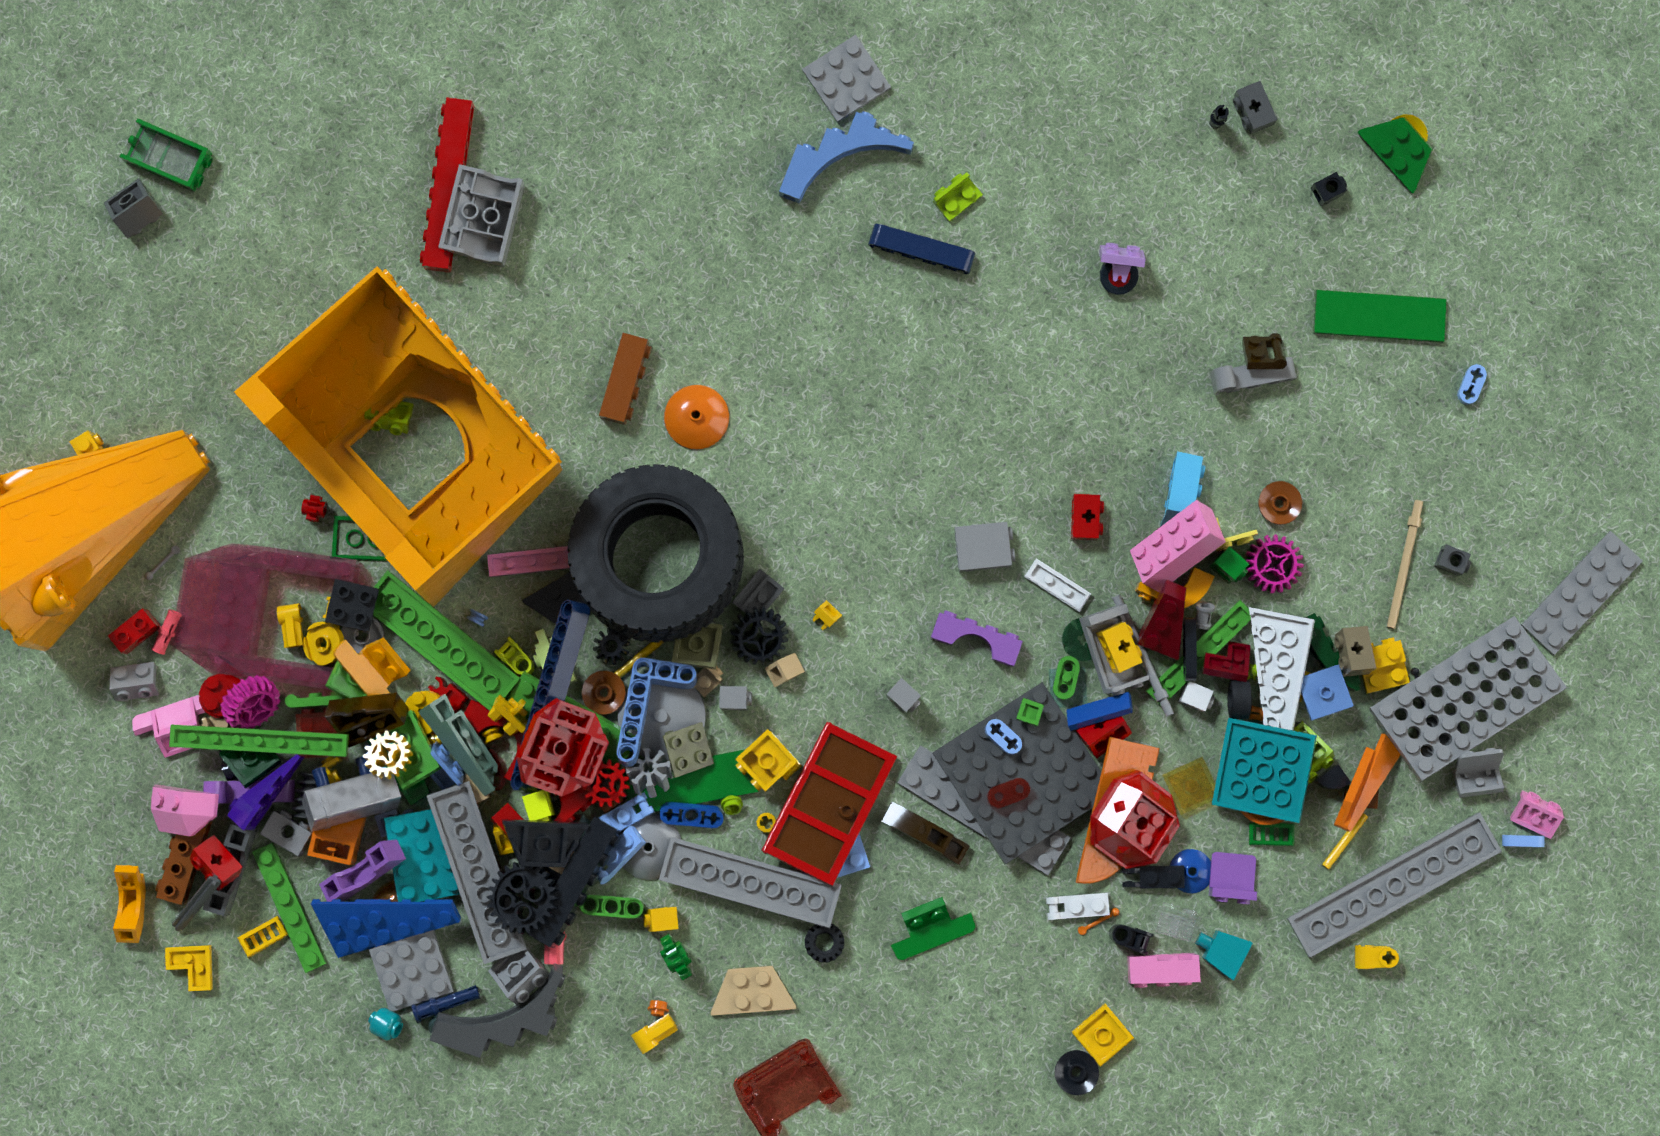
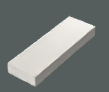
[1024,558,1091,612]

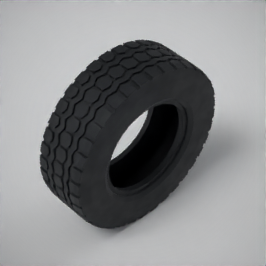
[567,464,744,642]

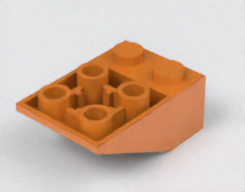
[307,817,367,865]

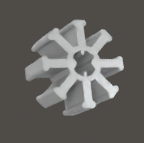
[626,748,673,798]

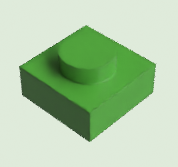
[1016,698,1044,727]

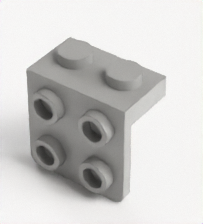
[1453,748,1504,798]

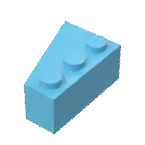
[1160,451,1205,527]

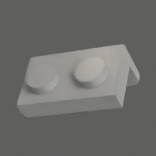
[109,662,159,701]

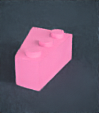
[1127,953,1201,988]

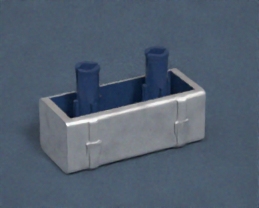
[302,756,401,832]

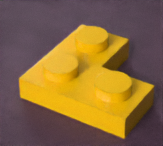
[165,945,213,991]

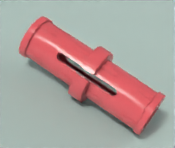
[151,609,182,655]

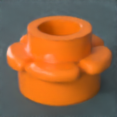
[647,1000,669,1017]

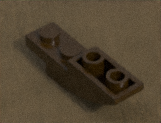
[881,802,970,865]

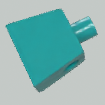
[1195,930,1253,980]

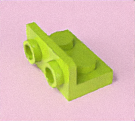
[933,172,983,222]
[364,401,414,436]

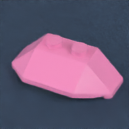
[151,785,219,836]

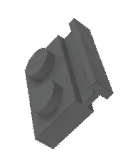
[732,569,784,613]

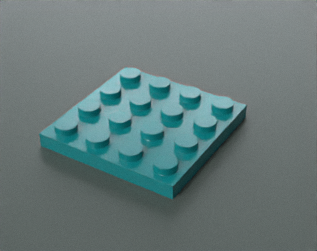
[1212,718,1317,823]
[384,810,460,902]

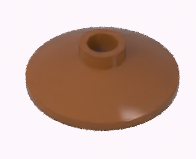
[1258,481,1302,525]
[582,671,626,715]

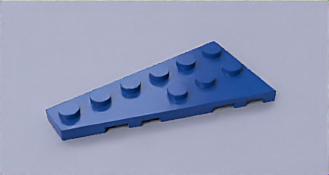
[311,899,461,958]

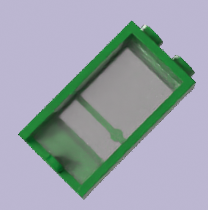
[119,118,213,192]

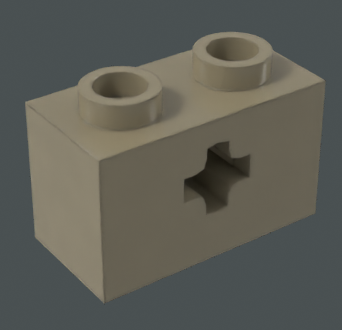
[1334,626,1376,677]

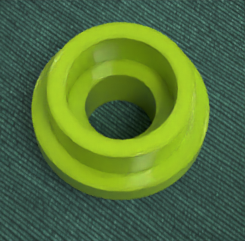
[721,795,743,815]

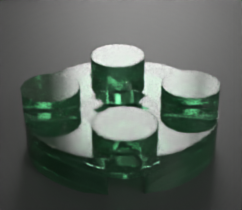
[1061,617,1092,661]

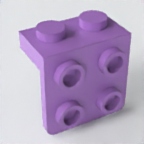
[1208,852,1257,904]

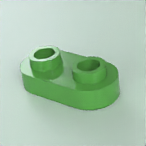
[1053,656,1080,700]

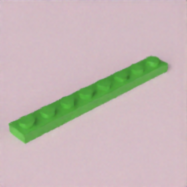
[169,724,349,757]

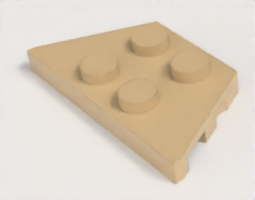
[711,966,796,1016]

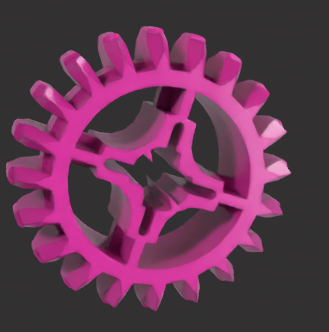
[1245,534,1304,594]
[220,675,281,729]

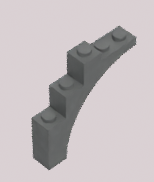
[430,963,565,1058]

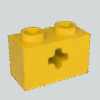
[1096,622,1142,673]

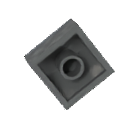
[104,178,163,239]

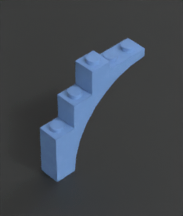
[779,111,914,204]

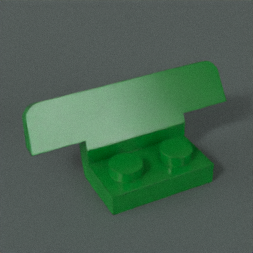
[891,897,975,960]

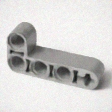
[1210,357,1297,395]

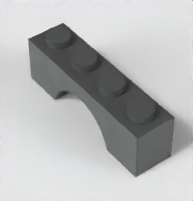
[202,824,257,916]

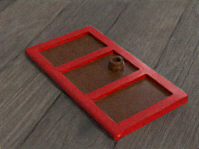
[761,722,897,887]

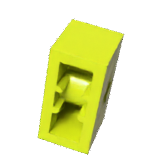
[522,790,557,821]

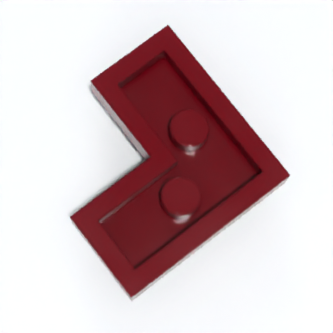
[1203,641,1250,682]

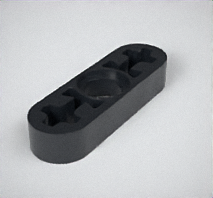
[1183,617,1197,681]

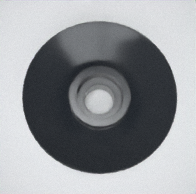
[1054,1050,1099,1095]

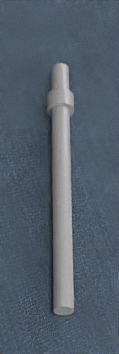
[1112,595,1174,717]

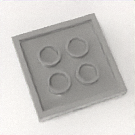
[802,35,891,123]
[369,930,454,1011]

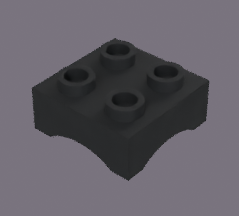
[325,579,379,632]

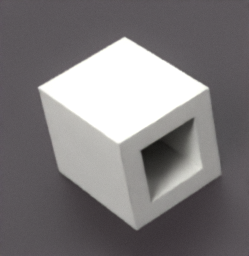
[1179,681,1215,712]

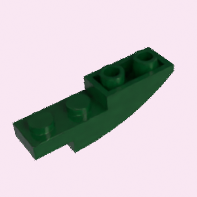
[1305,613,1361,692]

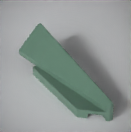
[419,694,498,796]

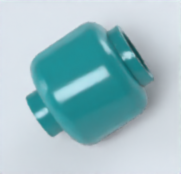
[368,1008,403,1041]

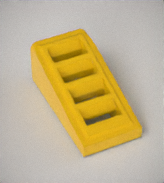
[237,916,288,958]

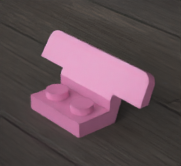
[132,695,206,758]

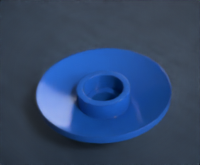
[1170,849,1211,893]

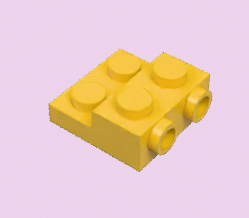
[1362,637,1410,694]
[735,729,798,792]

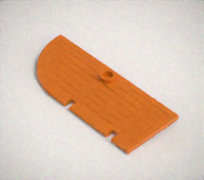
[1076,737,1160,884]

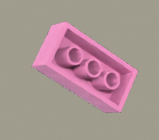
[1130,500,1226,592]

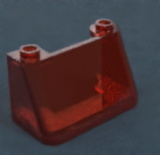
[733,1038,842,1136]

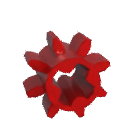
[301,495,327,522]

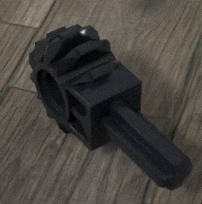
[593,628,632,665]

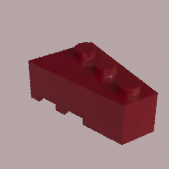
[1138,580,1187,661]

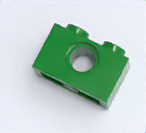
[1209,546,1249,584]

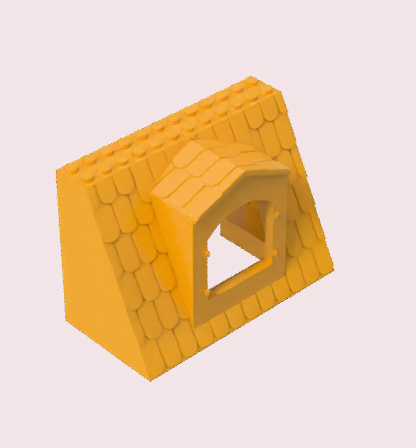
[234,266,562,607]

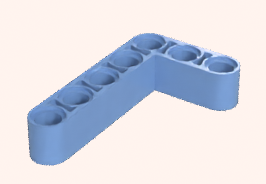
[617,658,697,767]

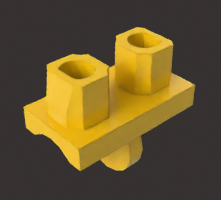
[488,695,528,736]

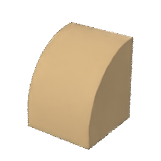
[765,653,805,687]

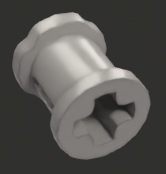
[1195,601,1215,629]

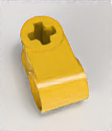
[1355,945,1399,969]

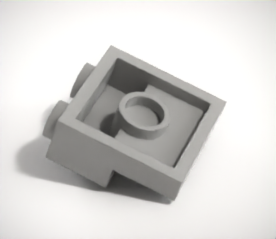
[488,946,549,1005]

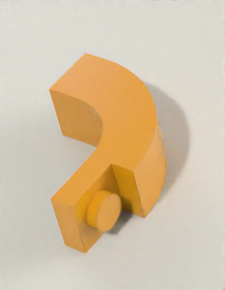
[1135,567,1215,609]
[113,865,146,943]

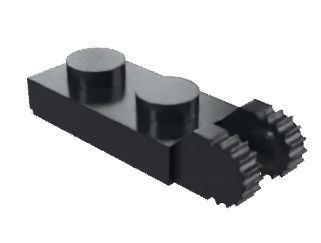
[1122,865,1185,889]

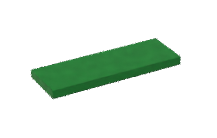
[1313,290,1447,343]
[623,750,760,813]

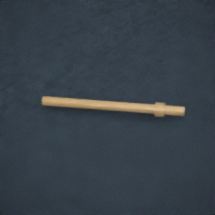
[1387,500,1423,629]

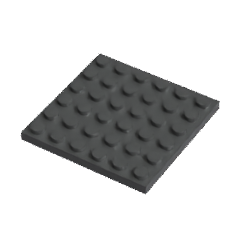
[932,682,1101,865]

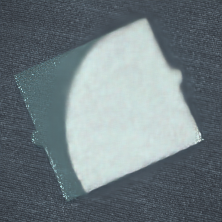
[1049,666,1087,709]

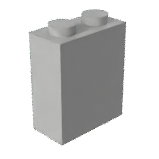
[954,522,1015,572]

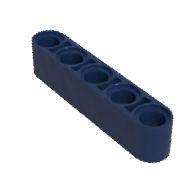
[868,224,976,274]

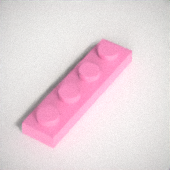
[487,546,570,577]

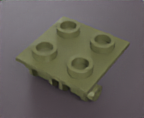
[663,722,714,778]

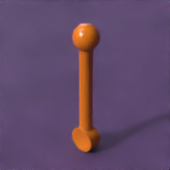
[1078,908,1119,935]

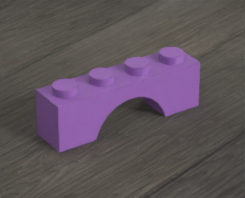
[930,611,1023,667]
[319,839,406,902]

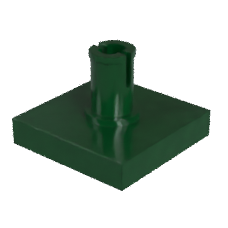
[219,727,282,789]

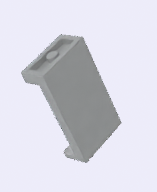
[1079,604,1150,696]

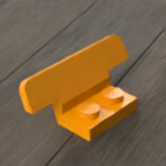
[333,637,410,696]

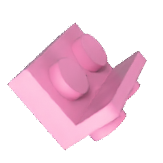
[1510,790,1564,839]

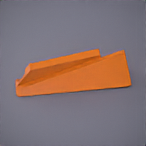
[1334,733,1401,832]

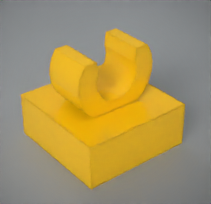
[813,600,842,630]

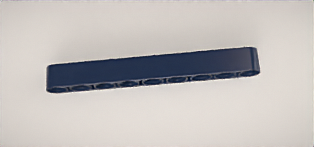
[511,600,590,793]

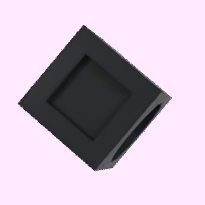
[1311,172,1347,206]

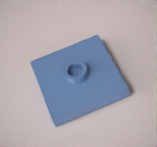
[1301,664,1354,721]

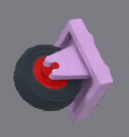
[1099,243,1146,295]

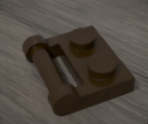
[1242,333,1287,370]

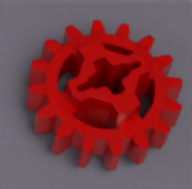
[582,759,630,808]

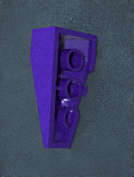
[227,754,305,831]

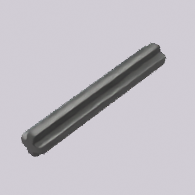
[172,875,220,931]

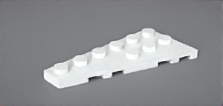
[1249,607,1315,730]

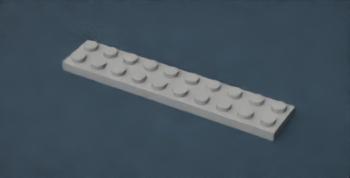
[1287,812,1502,958]

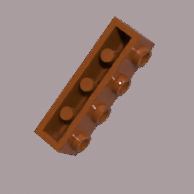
[155,820,213,905]

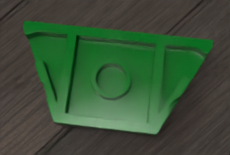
[1358,117,1433,194]

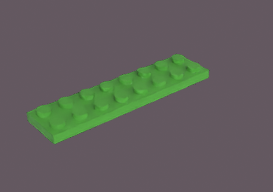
[373,570,520,711]

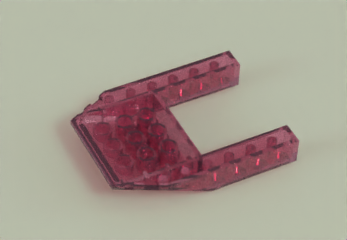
[170,543,361,690]

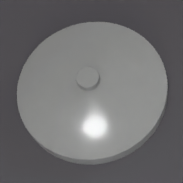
[618,673,706,760]

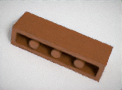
[599,333,652,425]

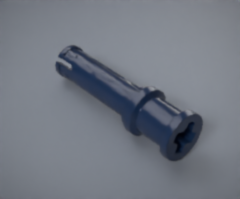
[411,985,480,1024]

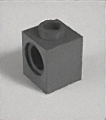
[1434,544,1471,576]

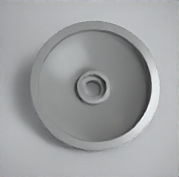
[619,814,681,880]

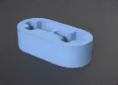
[1457,364,1487,405]
[985,719,1022,755]
[1502,835,1545,847]

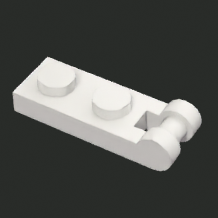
[1046,893,1110,920]

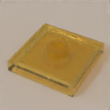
[1162,757,1215,815]

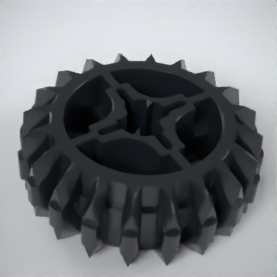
[729,606,789,665]

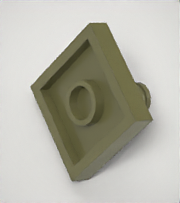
[672,624,723,669]

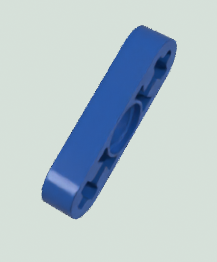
[660,802,724,828]

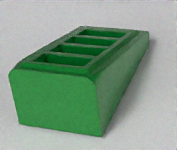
[1249,822,1295,846]

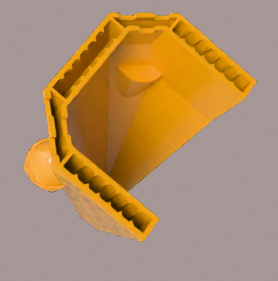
[0,430,210,651]

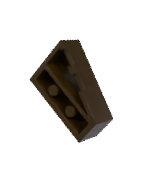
[324,693,409,748]

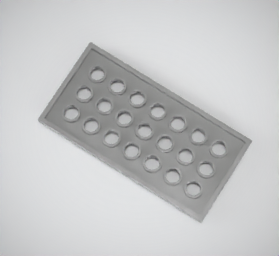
[1369,616,1567,783]

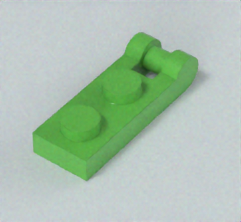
[285,692,345,708]

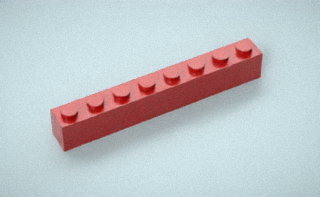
[420,97,475,273]

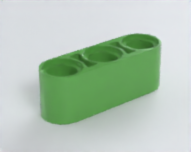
[579,895,645,919]

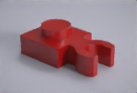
[428,676,469,713]

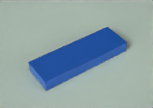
[1066,691,1133,731]

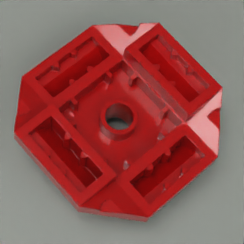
[516,698,609,797]
[1090,770,1180,869]

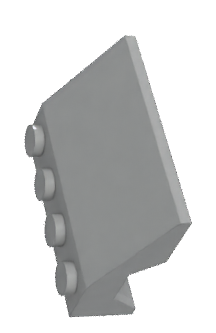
[438,164,525,268]

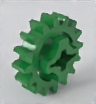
[660,933,692,980]

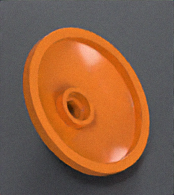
[664,385,729,450]

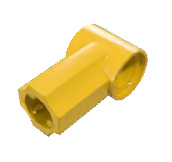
[277,603,303,648]
[631,1013,678,1055]

